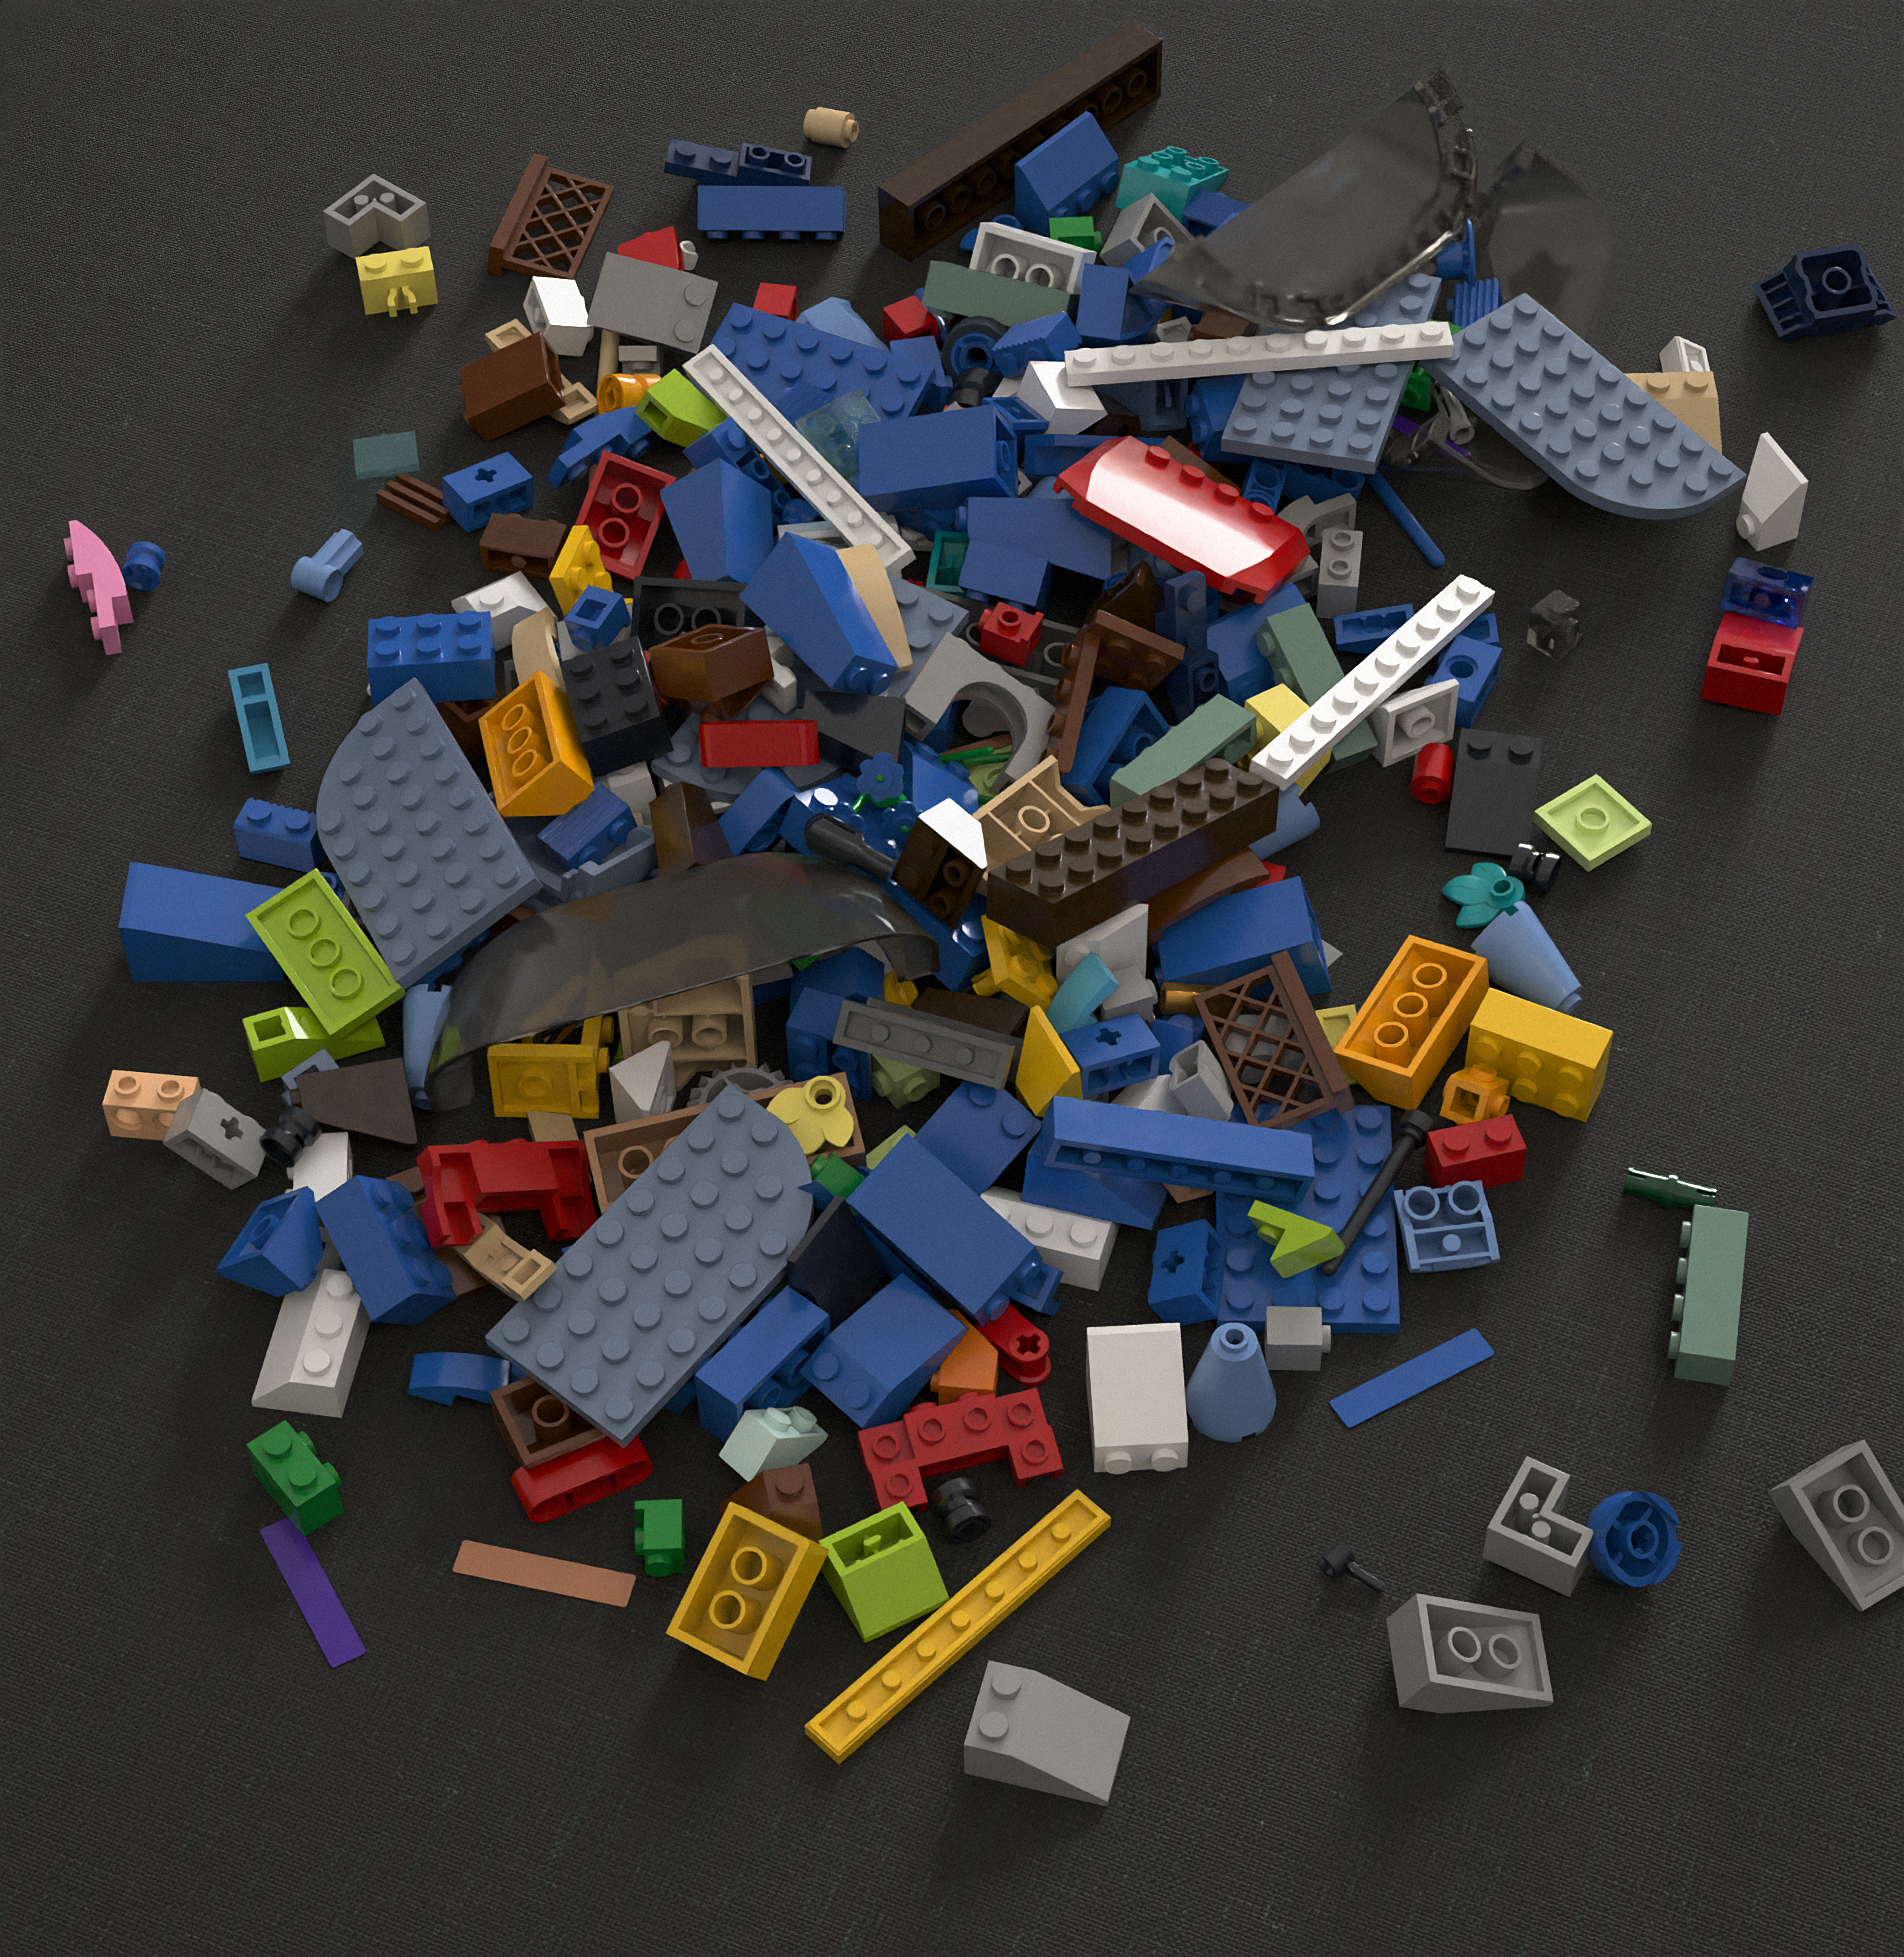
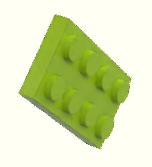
[245,868,407,1043]

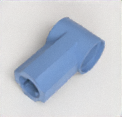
[291,529,364,602]

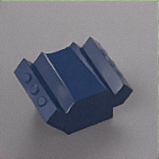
[1752,242,1897,342]

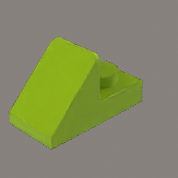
[1247,1200,1346,1278]

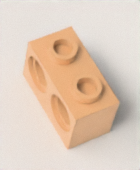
[102,1070,201,1141]

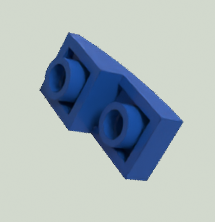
[407,1352,511,1406]

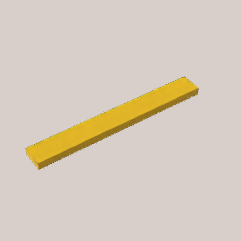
[805,1489,1111,1764]

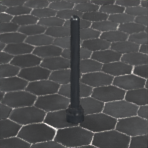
[1320,1109,1436,1277]

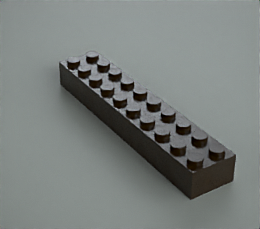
[878,21,1163,262]

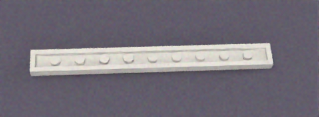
[1064,321,1454,387]
[682,344,916,575]
[1249,574,1495,791]

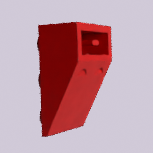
[1701,611,1804,716]

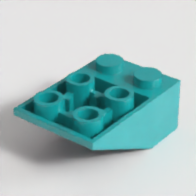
[1115,146,1229,224]

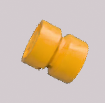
[597,373,662,415]

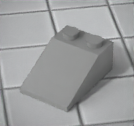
[586,252,719,358]
[1768,1439,1904,1612]
[1386,1593,1554,1714]
[964,1660,1130,1806]

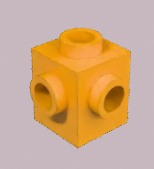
[1439,1064,1510,1126]

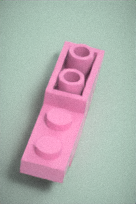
[64,520,134,655]

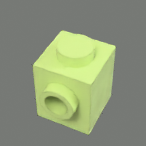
[872,1054,940,1109]

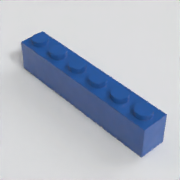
[1041,1096,1315,1204]

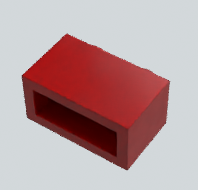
[1424,1114,1527,1189]

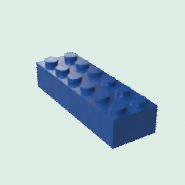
[778,773,991,992]

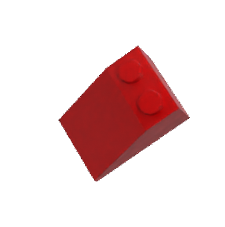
[575,450,676,582]

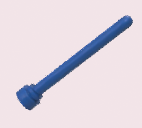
[1362,469,1445,568]

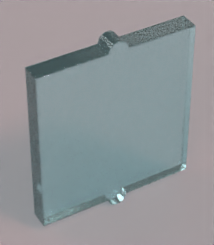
[353,430,420,480]

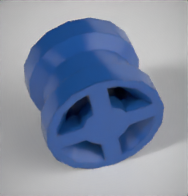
[121,541,166,591]

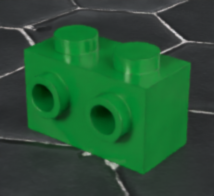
[246,1420,343,1536]

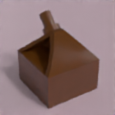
[649,624,774,746]

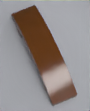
[1139,846,1270,947]

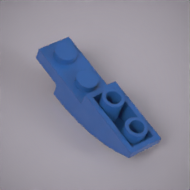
[546,406,665,490]

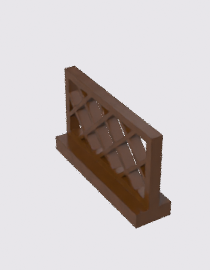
[487,153,615,280]
[1193,950,1356,1130]

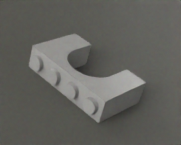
[901,631,1056,795]

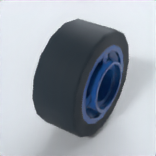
[941,315,1008,383]

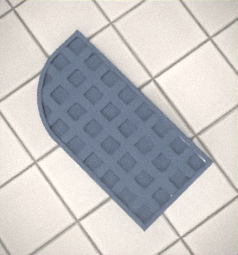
[1418,292,1747,520]
[485,1083,814,1448]

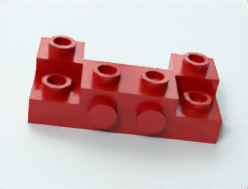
[416,1138,598,1248]
[857,1388,1064,1512]

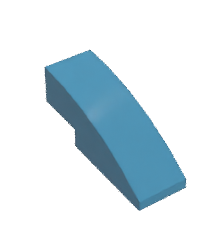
[228,663,291,775]

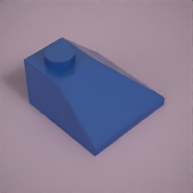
[215,1186,324,1297]

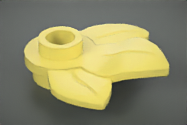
[766,1076,854,1156]

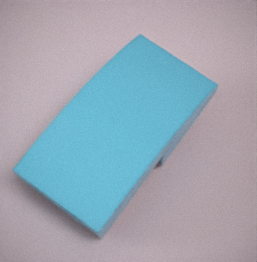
[1046,951,1120,1036]

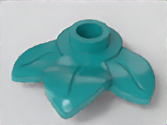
[1442,862,1525,928]

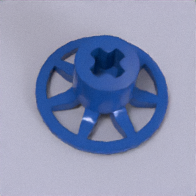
[1435,219,1476,287]

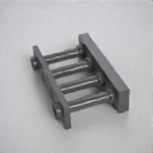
[832,997,1024,1090]

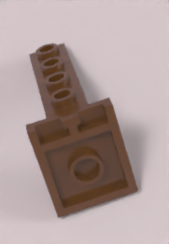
[1038,609,1185,776]

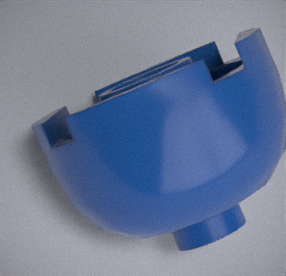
[1585,1491,1682,1587]

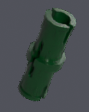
[1623,1166,1717,1210]

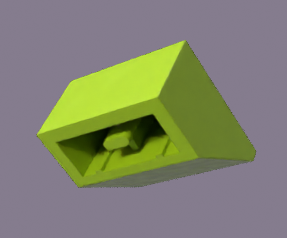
[819,1501,949,1643]

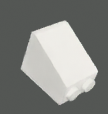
[1086,1323,1188,1474]

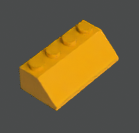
[478,669,595,817]
[1333,935,1489,1110]

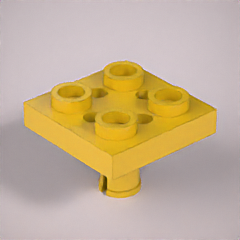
[971,914,1059,1016]

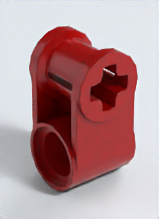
[973,1304,1052,1387]

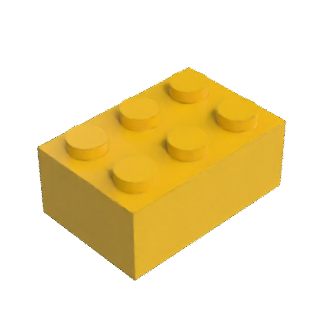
[1464,987,1613,1122]
[666,1501,829,1681]

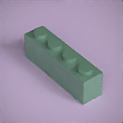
[921,261,1080,330]
[1255,602,1378,775]
[1109,694,1257,809]
[1667,1204,1749,1386]

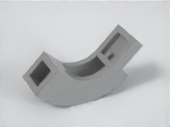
[1277,493,1357,600]

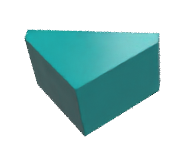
[926,530,969,598]

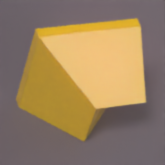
[1015,1005,1083,1117]

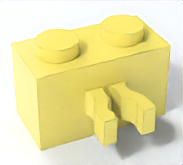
[356,246,438,317]

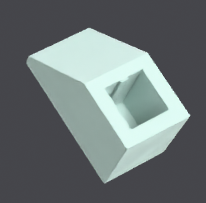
[719,1406,828,1482]

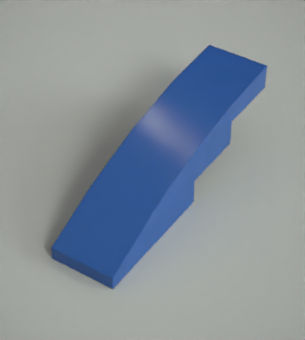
[1333,603,1500,658]

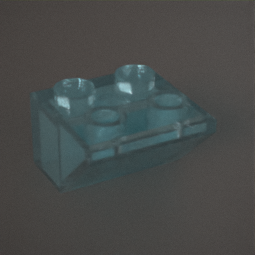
[795,387,882,486]

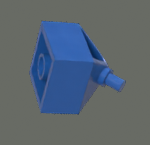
[1075,263,1178,350]

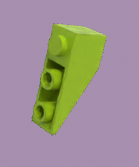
[635,368,757,449]
[242,1007,386,1082]

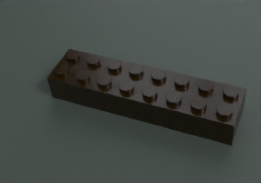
[986,758,1280,950]

